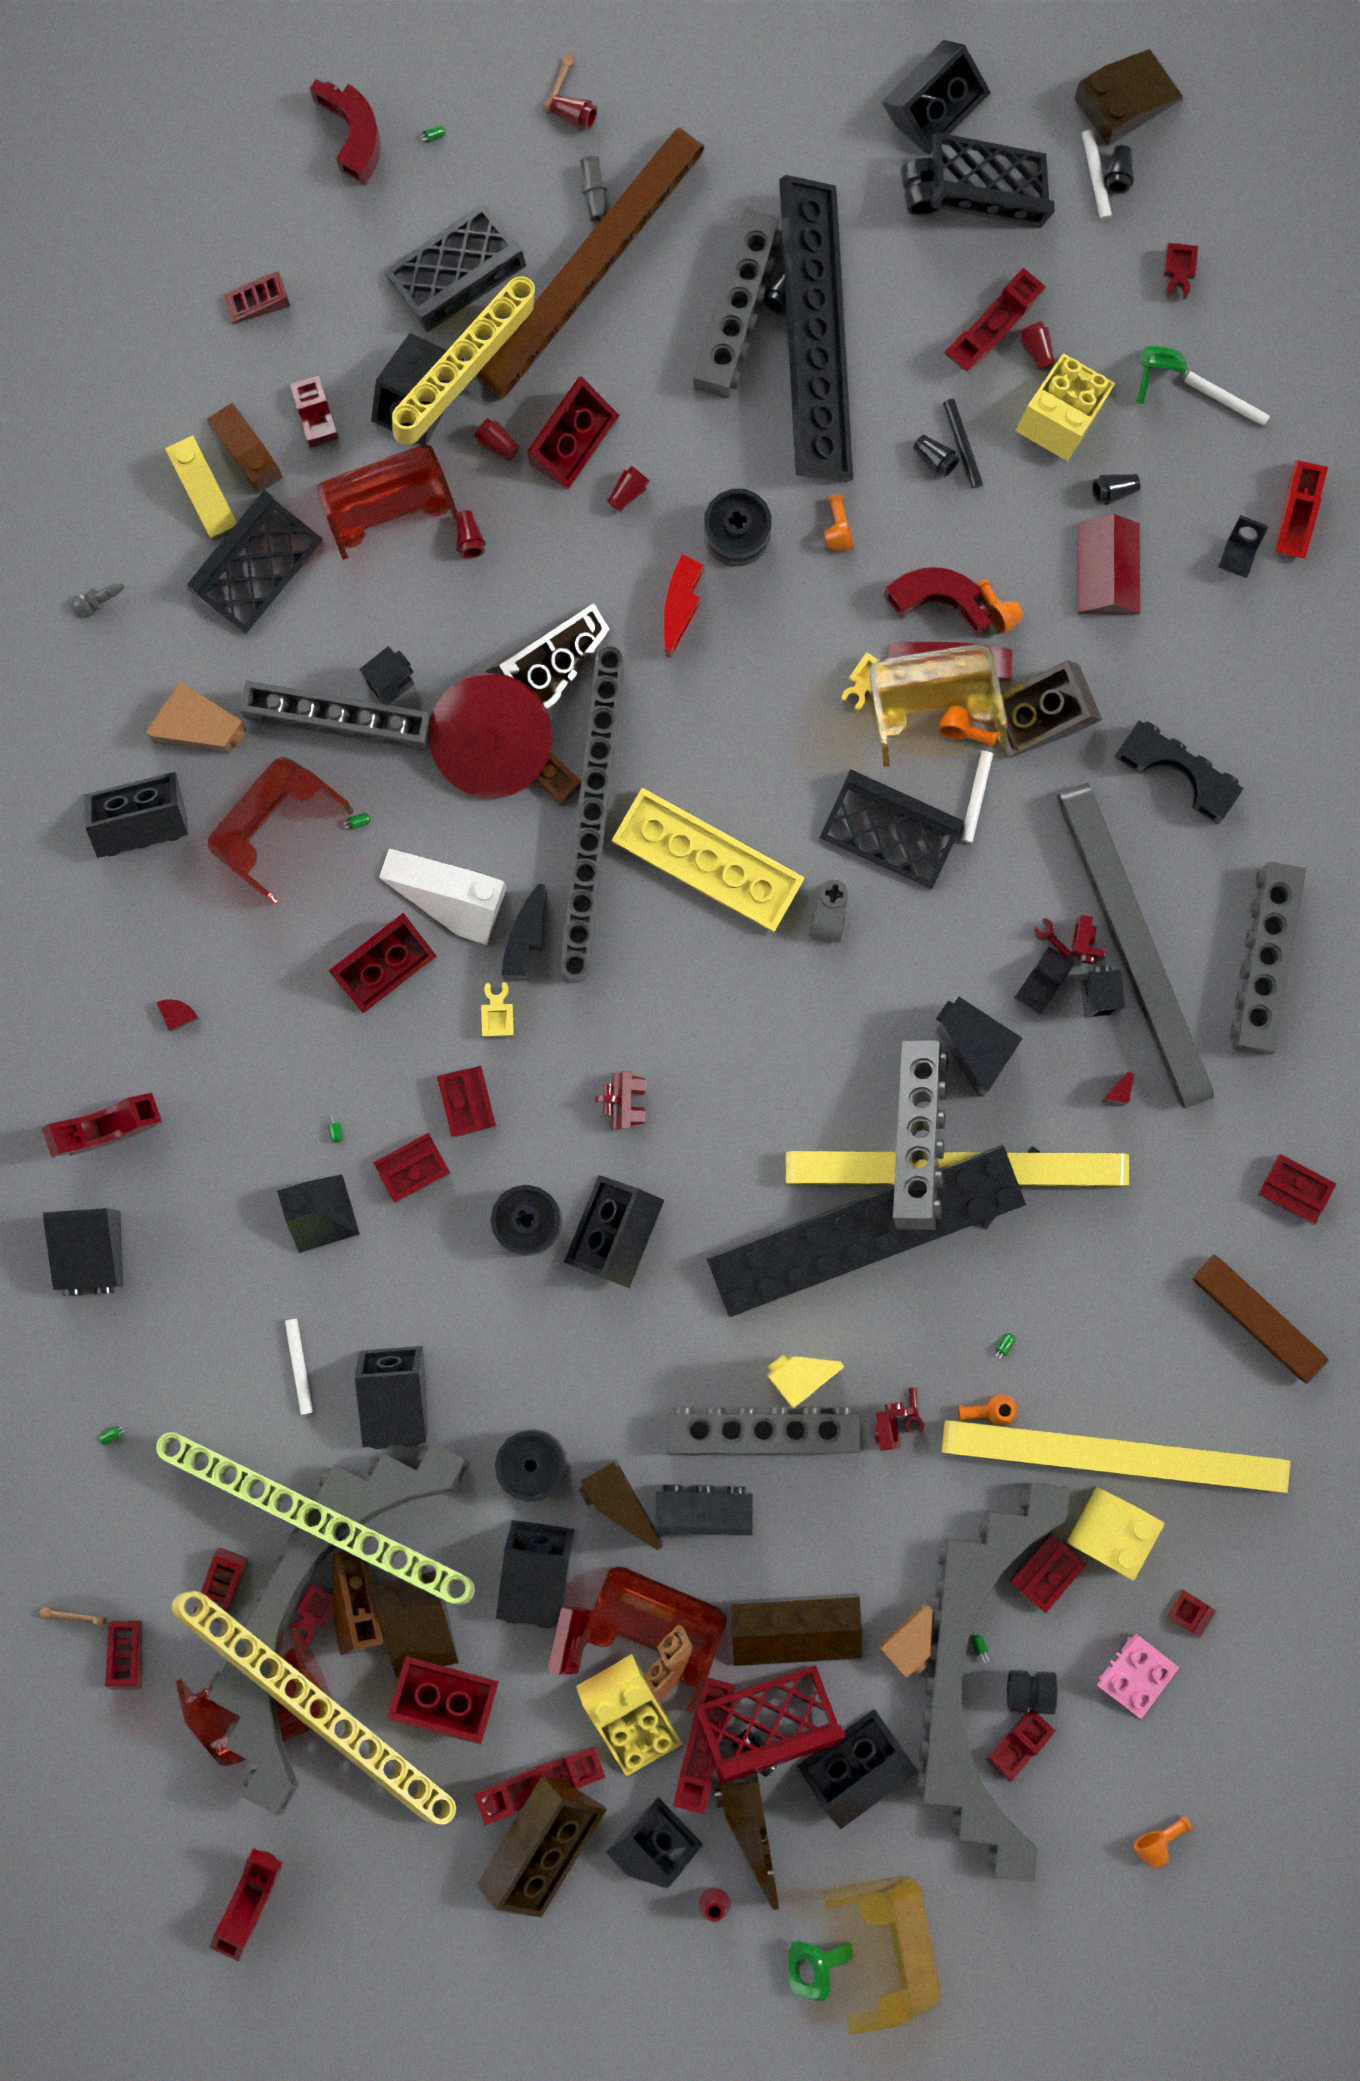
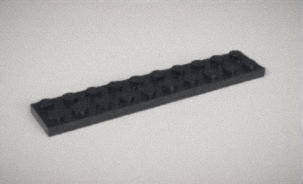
[779,175,853,483]
[706,1145,1026,1318]

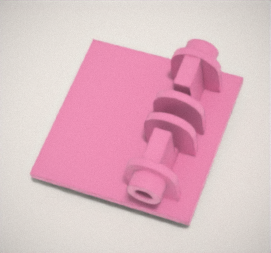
[1097,1633,1179,1719]

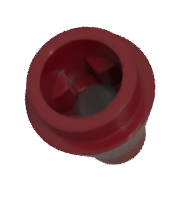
[550,94,597,130]
[1020,321,1056,370]
[473,417,520,461]
[606,465,650,513]
[455,510,486,559]
[698,1887,731,1922]

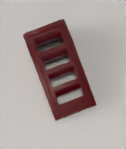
[223,271,290,324]
[194,1548,248,1622]
[105,1621,142,1690]

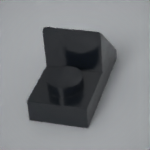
[1014,946,1075,1015]

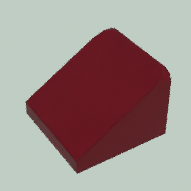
[1101,1072,1134,1106]
[1167,1590,1216,1637]

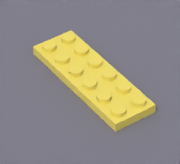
[611,788,805,933]

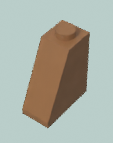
[145,682,247,753]

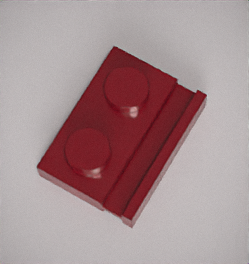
[437,1065,497,1138]
[373,1133,451,1203]
[1257,1154,1337,1225]
[1009,1533,1087,1613]
[547,1607,592,1675]

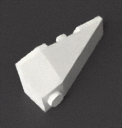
[379,848,507,946]

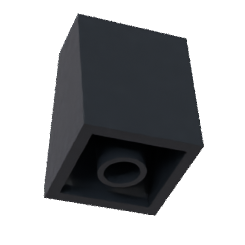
[371,333,464,447]
[935,997,1023,1097]
[43,1208,123,1296]
[354,1346,428,1449]
[496,1520,575,1628]

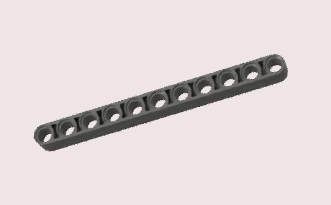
[561,645,624,983]
[1057,783,1214,1109]

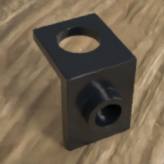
[1218,515,1268,578]

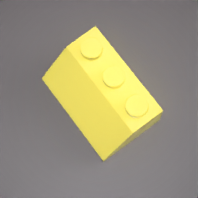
[766,1355,844,1408]

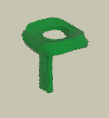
[1136,346,1188,404]
[788,1940,854,2002]

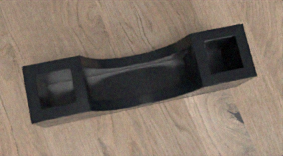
[1114,720,1244,825]

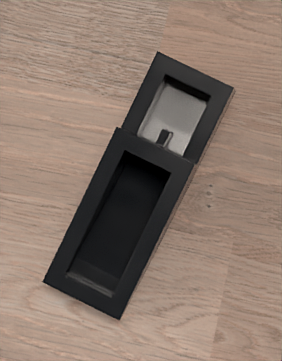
[501,884,546,980]

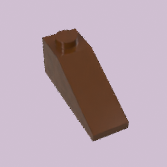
[207,402,283,494]
[333,1551,384,1656]

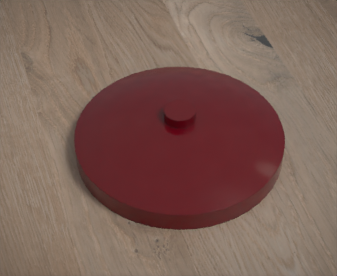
[428,673,553,798]

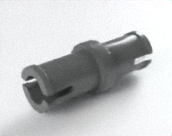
[580,155,607,222]

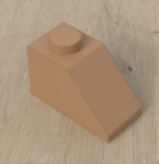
[878,1602,932,1678]

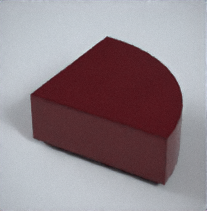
[156,999,199,1031]

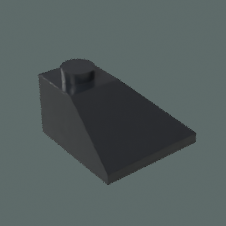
[277,1174,360,1253]
[606,1797,703,1889]

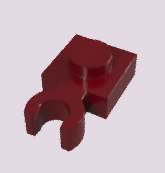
[1163,242,1198,299]
[289,1582,334,1645]

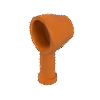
[824,494,855,551]
[977,579,1023,634]
[938,706,997,748]
[958,1394,1018,1426]
[1134,1815,1193,1869]

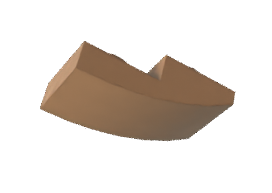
[644,1624,692,1700]

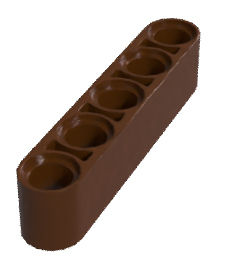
[1192,1254,1329,1384]

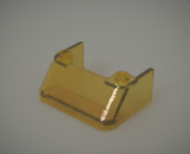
[869,644,1007,768]
[823,1876,941,2035]

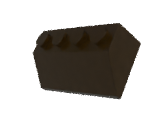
[730,1593,862,1666]
[476,1776,607,1918]

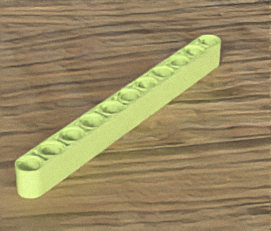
[156,1432,475,1605]

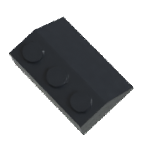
[881,40,991,155]
[85,772,188,858]
[564,1175,665,1288]
[655,1484,753,1536]
[797,1709,919,1830]

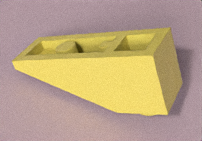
[165,435,237,540]

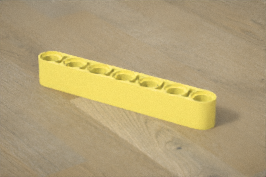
[392,276,535,445]

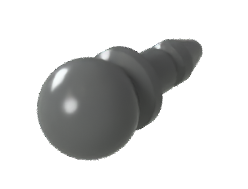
[72,583,124,617]

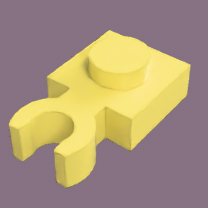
[842,652,892,711]
[481,982,514,1038]

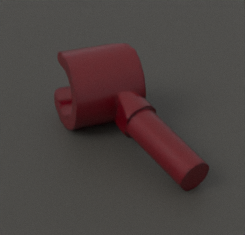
[1034,918,1071,957]
[904,1387,924,1433]

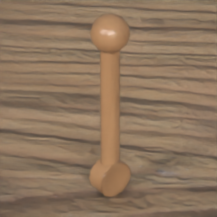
[543,54,574,112]
[39,1607,106,1625]

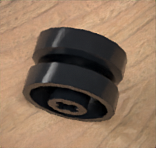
[704,488,772,566]
[490,1184,563,1256]
[495,1429,567,1502]

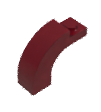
[310,79,380,186]
[883,567,992,637]
[42,1093,162,1158]
[209,1848,282,1962]

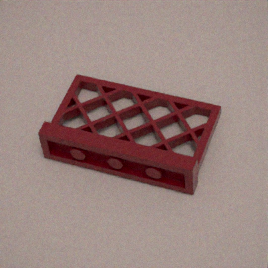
[695,1665,845,1785]

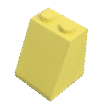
[1066,1486,1165,1581]

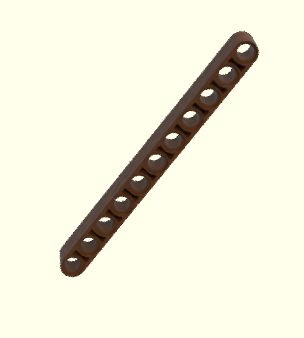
[476,127,704,399]

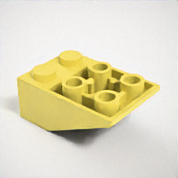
[1015,353,1116,461]
[576,1654,683,1777]

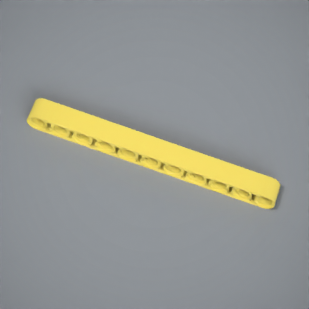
[786,1151,1129,1186]
[941,1420,1291,1493]
[172,1592,456,1824]

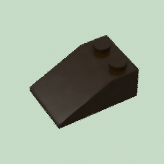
[1074,49,1183,146]
[986,660,1102,757]
[578,1459,663,1550]
[371,1568,459,1678]

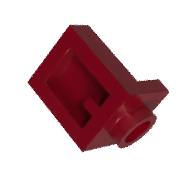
[1070,915,1107,964]

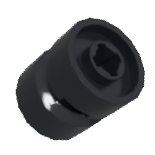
[900,157,940,215]
[1007,1670,1057,1714]

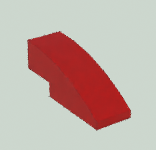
[1275,460,1328,559]
[663,554,704,658]

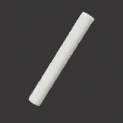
[1082,130,1112,221]
[1184,371,1270,427]
[960,751,993,843]
[285,1318,313,1415]

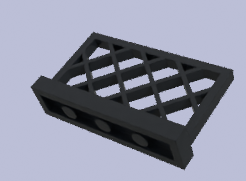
[930,132,1055,228]
[384,205,527,333]
[187,490,323,635]
[819,769,964,889]

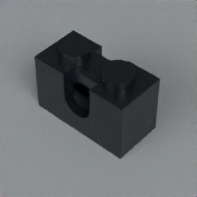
[359,646,414,705]
[1080,965,1125,1018]

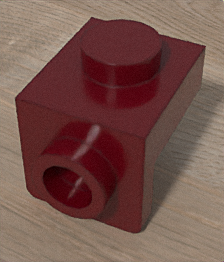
[874,1402,914,1451]

